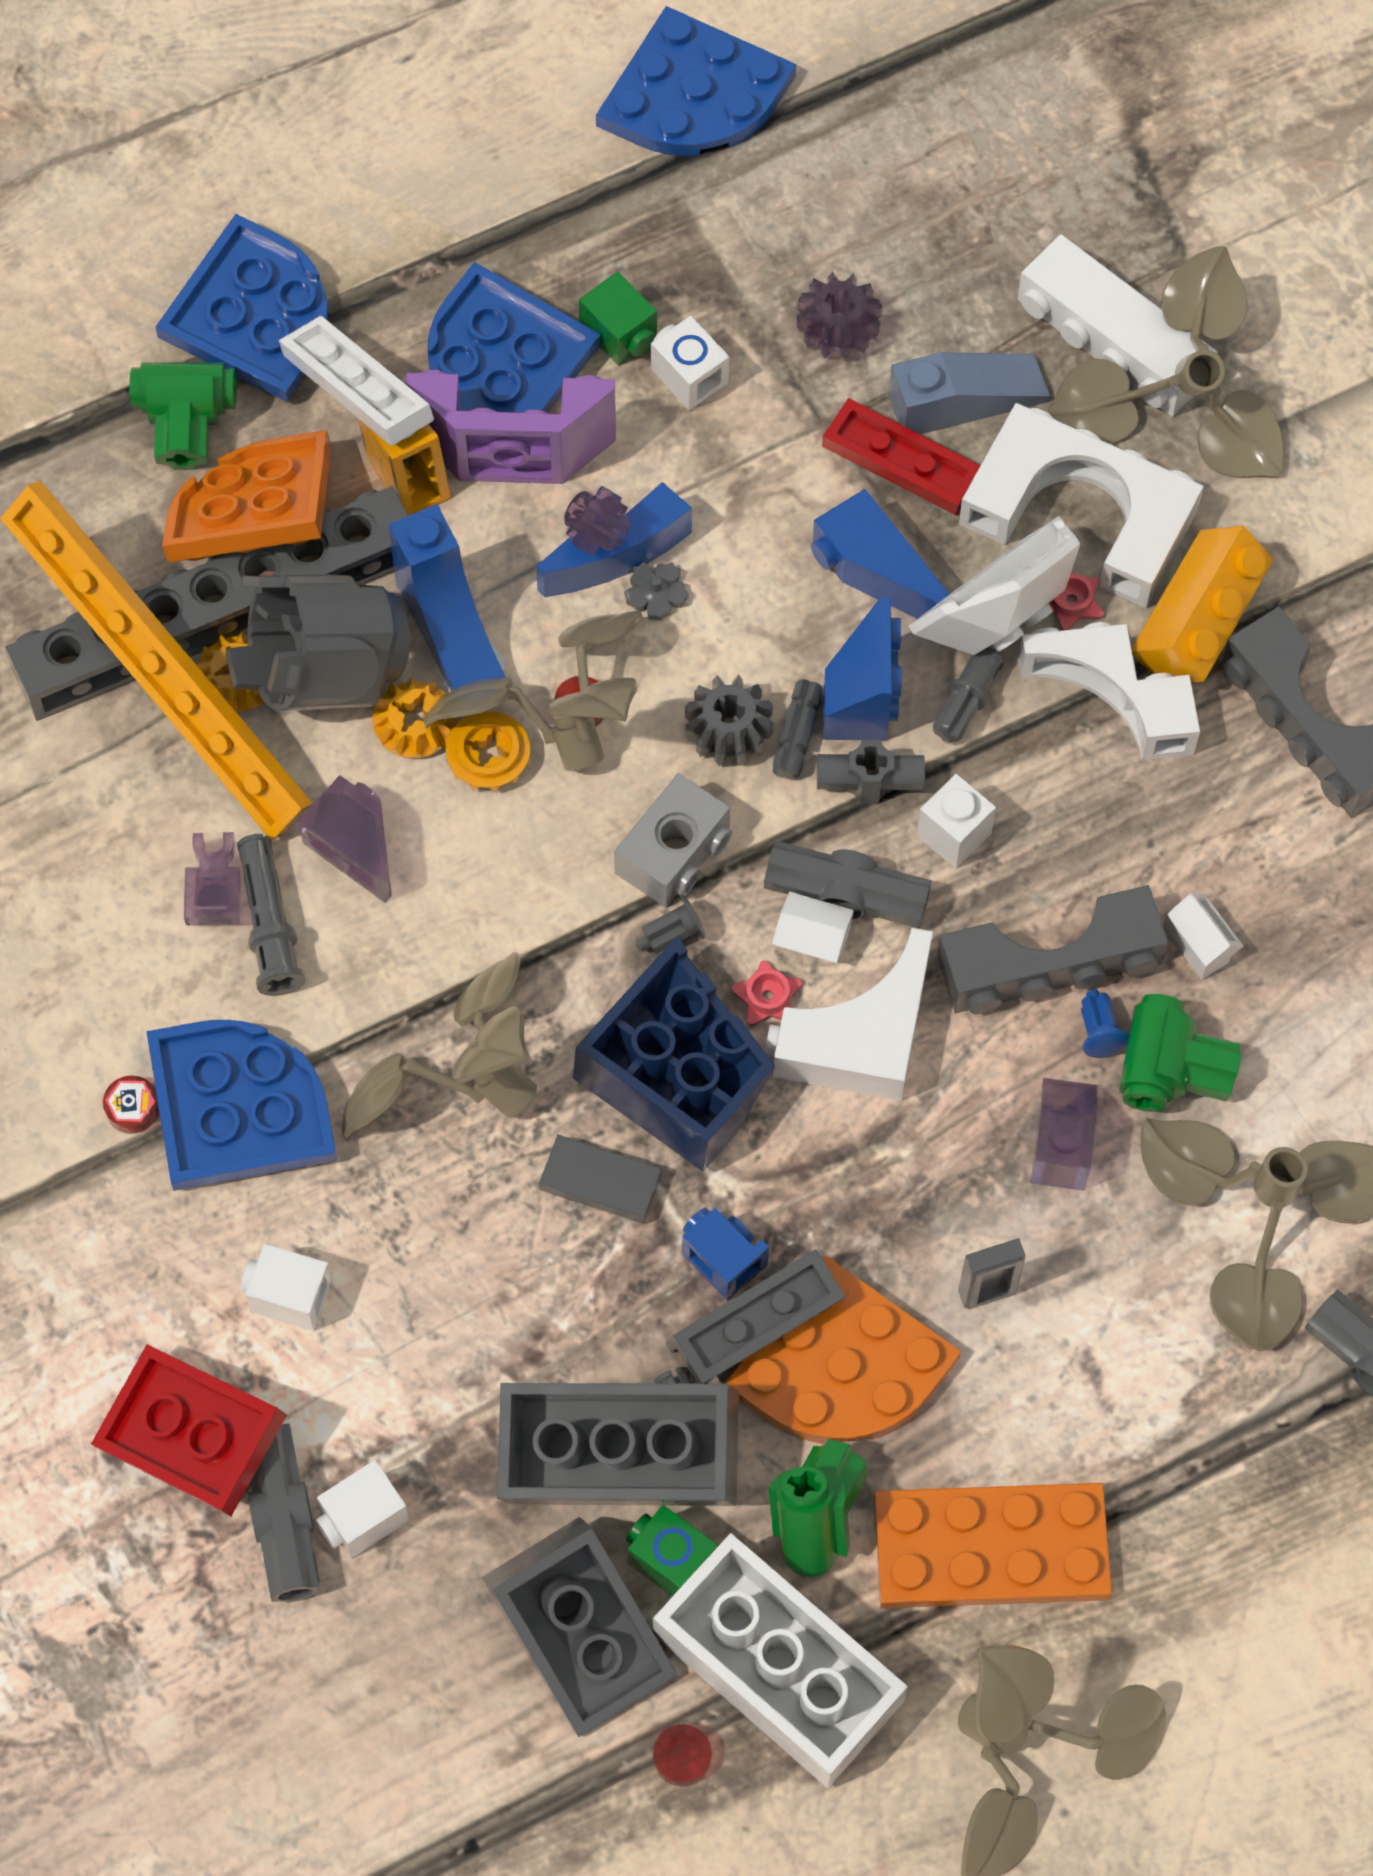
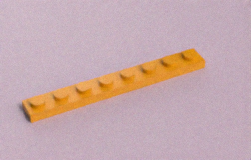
[0,481,313,840]

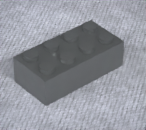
[497,1383,739,1506]

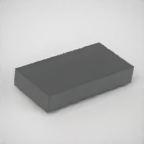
[539,1134,662,1224]
[958,1238,1026,1310]

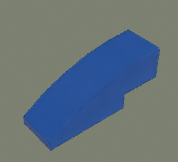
[536,482,692,597]

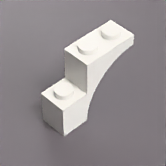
[1018,622,1200,760]

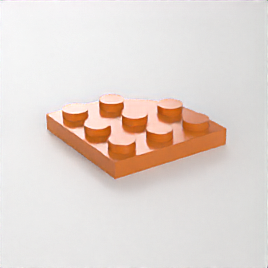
[162,430,332,563]
[725,1255,962,1444]

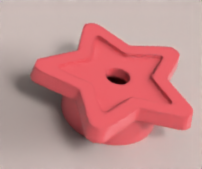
[1048,573,1103,631]
[732,961,802,1026]

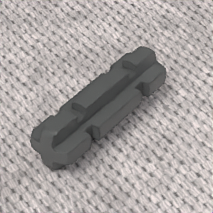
[772,679,823,780]

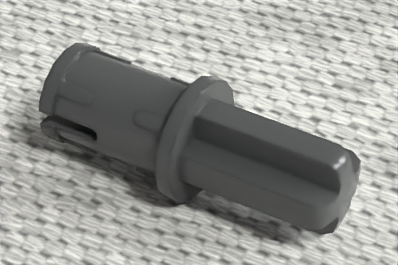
[933,647,1004,743]

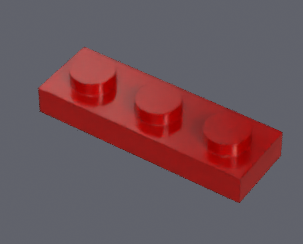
[822,398,980,516]

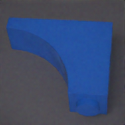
[389,504,506,691]

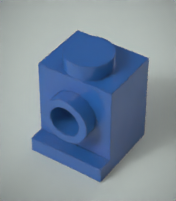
[682,1207,769,1301]

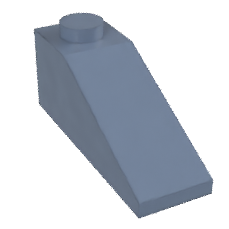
[889,352,1050,435]

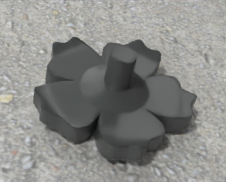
[624,562,689,620]

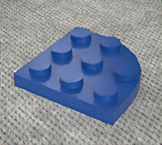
[596,6,797,156]
[155,214,329,403]
[428,262,601,413]
[146,1020,337,1191]

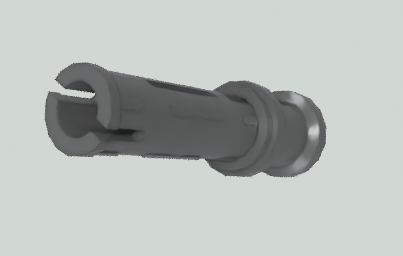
[237,834,305,996]

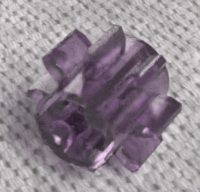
[564,486,630,556]

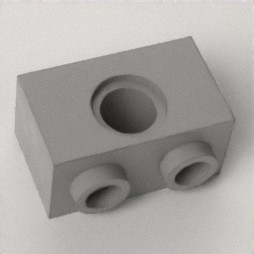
[614,773,732,908]

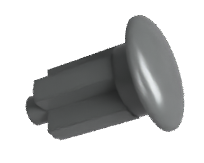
[636,896,705,954]

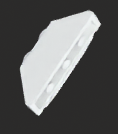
[908,516,1080,655]

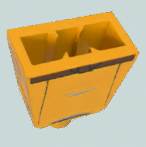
[357,418,451,516]

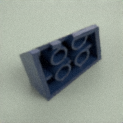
[573,936,775,1172]

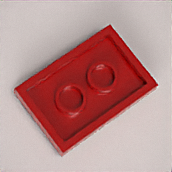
[91,1344,287,1517]

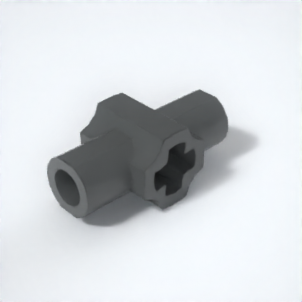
[817,740,925,804]

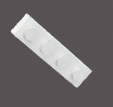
[279,316,434,446]

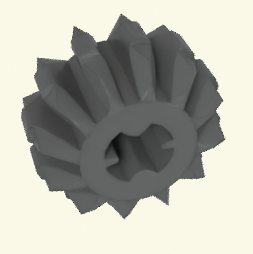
[685,674,774,766]

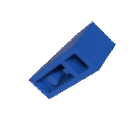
[811,489,949,619]

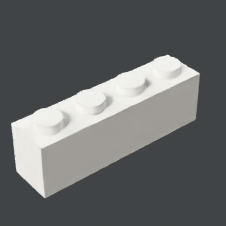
[1017,234,1218,417]

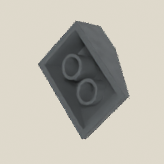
[481,1517,678,1737]

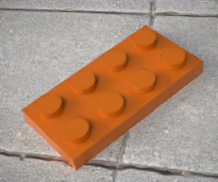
[874,1483,1112,1609]

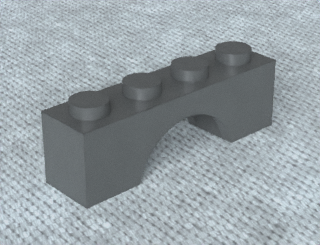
[1222,606,1373,819]
[937,885,1168,1014]

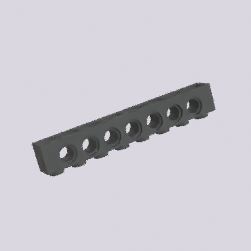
[5,486,408,721]

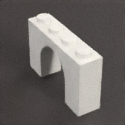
[959,403,1204,608]

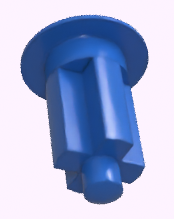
[1080,989,1129,1058]

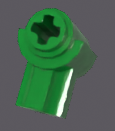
[129,362,237,470]
[1119,994,1242,1112]
[768,1438,868,1577]

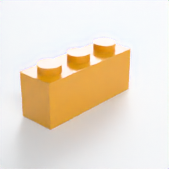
[1131,526,1274,683]

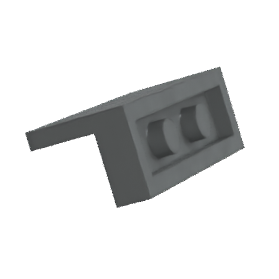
[666,1249,846,1384]

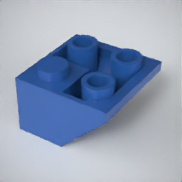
[823,598,902,741]

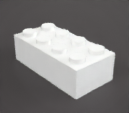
[653,1533,908,1789]

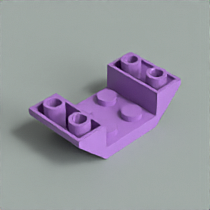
[406,370,616,484]

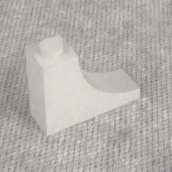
[765,928,933,1101]

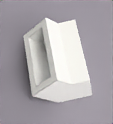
[772,891,854,963]
[1163,893,1243,980]

